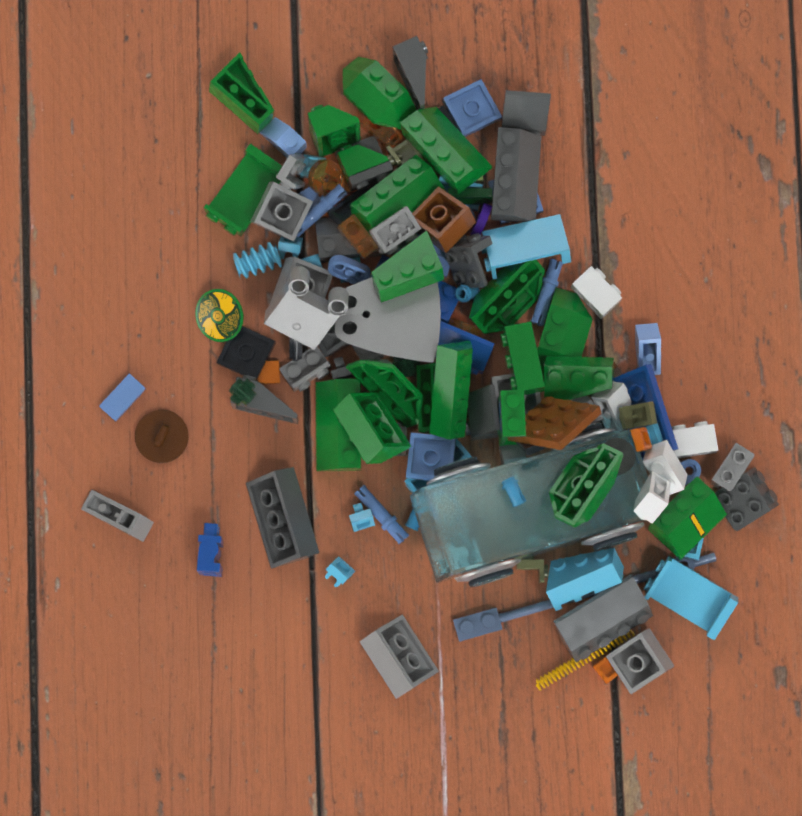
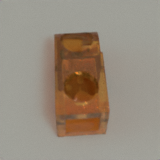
[360,117,403,149]
[337,214,378,259]

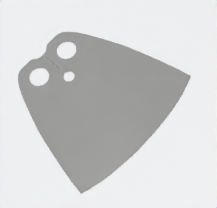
[335,277,441,363]

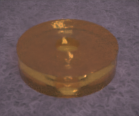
[308,159,343,196]
[448,318,482,338]

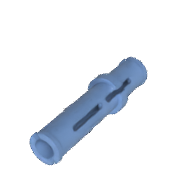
[297,184,348,238]
[531,259,563,326]
[354,485,409,544]

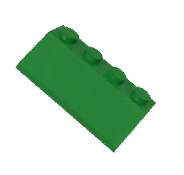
[308,105,361,157]
[400,107,493,195]
[350,155,447,238]
[429,341,473,440]
[316,379,361,472]

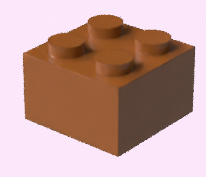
[412,187,476,253]

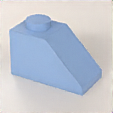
[260,117,307,158]
[635,323,661,375]

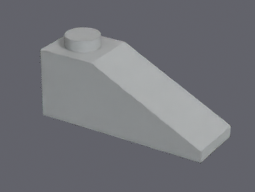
[81,490,154,542]

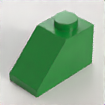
[337,144,389,182]

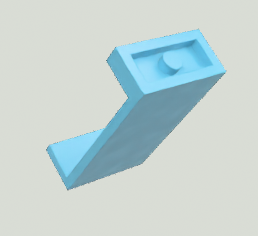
[481,214,571,279]
[643,555,738,640]

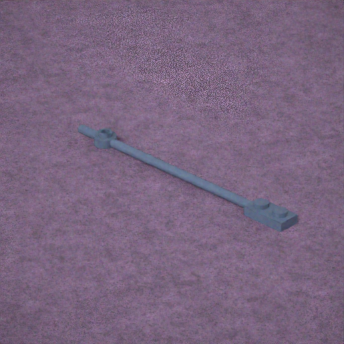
[453,553,716,642]

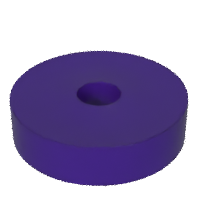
[470,203,492,236]

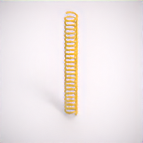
[536,630,635,691]

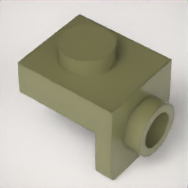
[386,139,423,168]
[619,401,657,429]
[516,555,549,583]

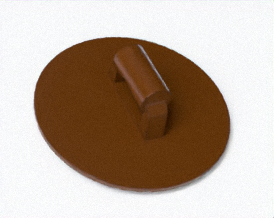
[135,410,189,463]

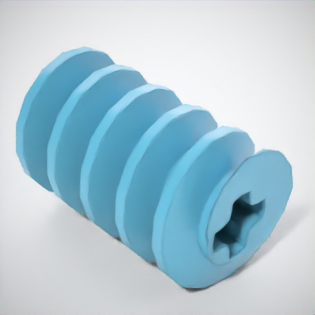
[233,242,282,279]

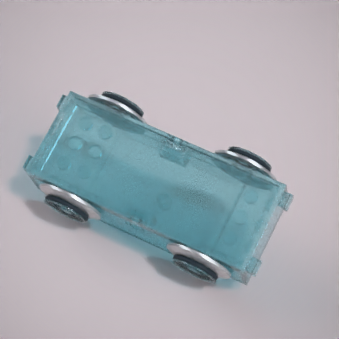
[409,423,648,588]

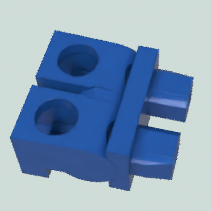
[197,523,224,577]

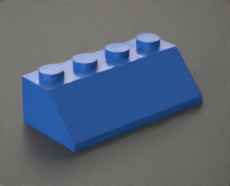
[435,321,495,376]

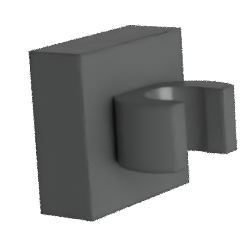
[331,357,354,380]

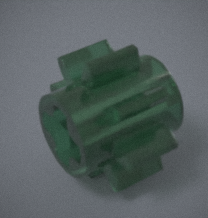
[391,357,420,377]
[229,378,257,406]

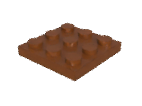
[507,397,602,450]

